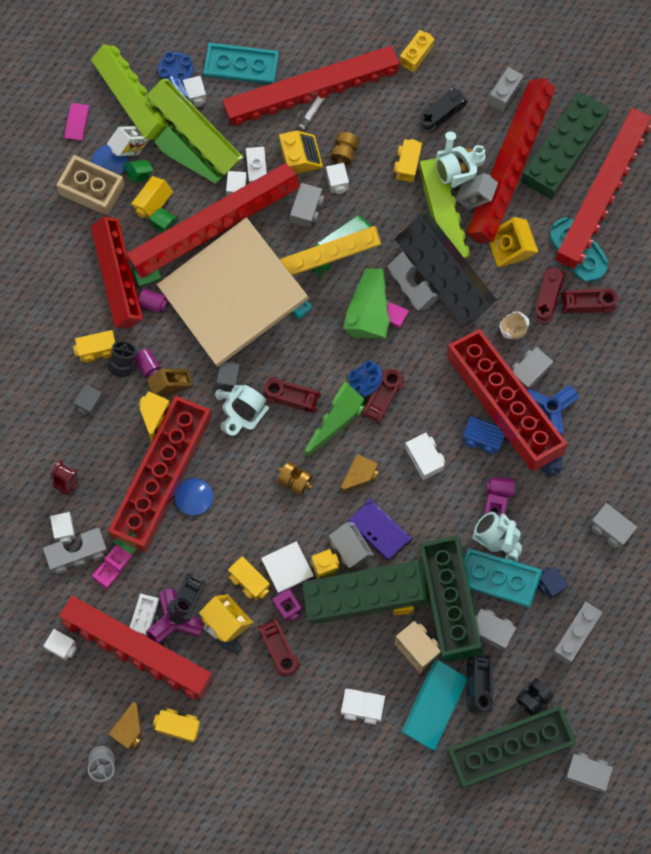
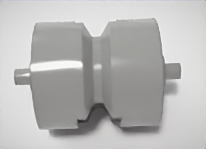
[88,746,115,782]

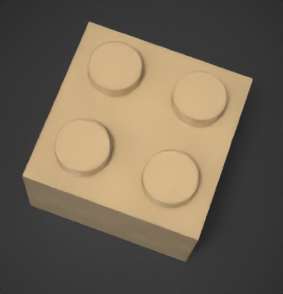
[394,621,441,673]

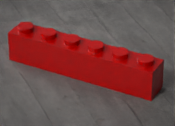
[91,216,143,329]

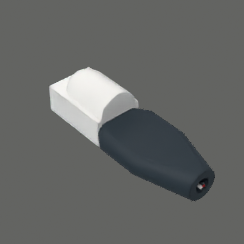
[203,624,242,654]

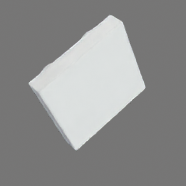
[261,541,314,594]

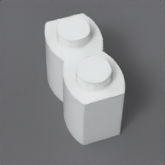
[341,689,385,725]

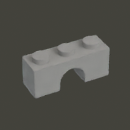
[387,252,440,310]
[43,528,108,574]
[552,602,603,666]

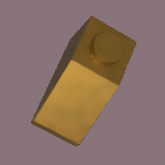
[147,369,194,396]
[340,454,379,494]
[109,701,142,751]

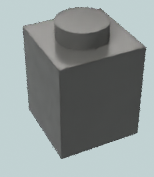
[217,360,240,391]
[74,384,104,417]

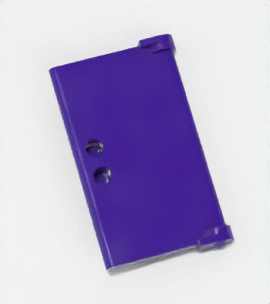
[348,498,413,560]

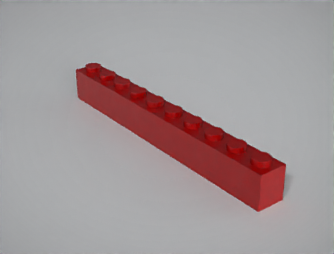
[222,45,399,126]
[466,78,556,243]
[555,108,651,269]
[126,163,300,279]

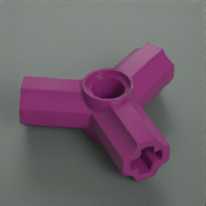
[146,589,204,644]

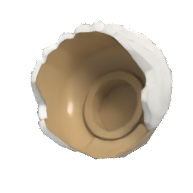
[499,311,530,339]

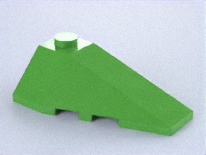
[154,124,225,183]
[343,268,390,339]
[305,382,365,457]

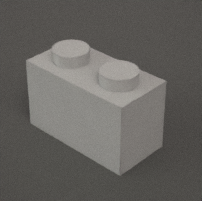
[488,67,524,113]
[456,173,498,210]
[290,183,324,228]
[511,347,553,391]
[590,503,637,549]
[329,522,374,568]
[477,609,516,652]
[564,752,613,793]

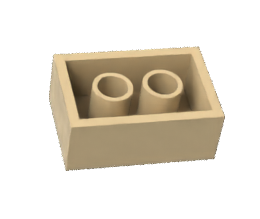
[56,155,125,216]

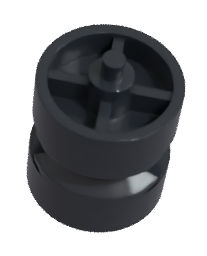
[108,341,137,377]
[515,678,554,716]

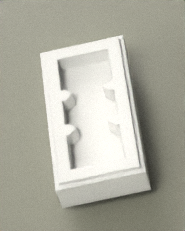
[246,147,267,183]
[130,594,160,637]

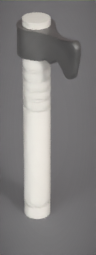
[296,96,324,129]

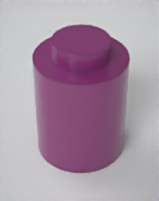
[139,289,168,314]
[134,348,161,378]
[486,478,515,497]

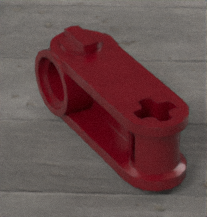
[535,268,565,324]
[561,288,618,313]
[362,369,405,425]
[263,377,321,413]
[51,460,79,495]
[257,618,301,678]

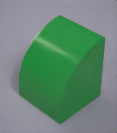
[124,159,153,183]
[149,208,179,233]

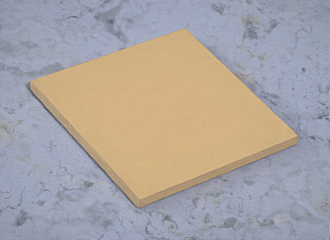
[157,217,309,367]

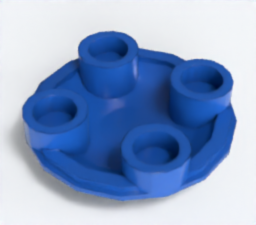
[158,51,193,83]
[92,145,128,175]
[348,361,382,397]
[175,478,213,516]

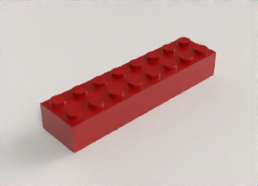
[446,329,567,472]
[108,395,212,553]
[59,595,213,701]

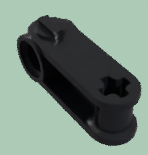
[420,88,468,133]
[166,573,205,625]
[467,655,494,714]

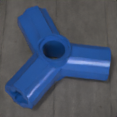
[528,385,579,436]

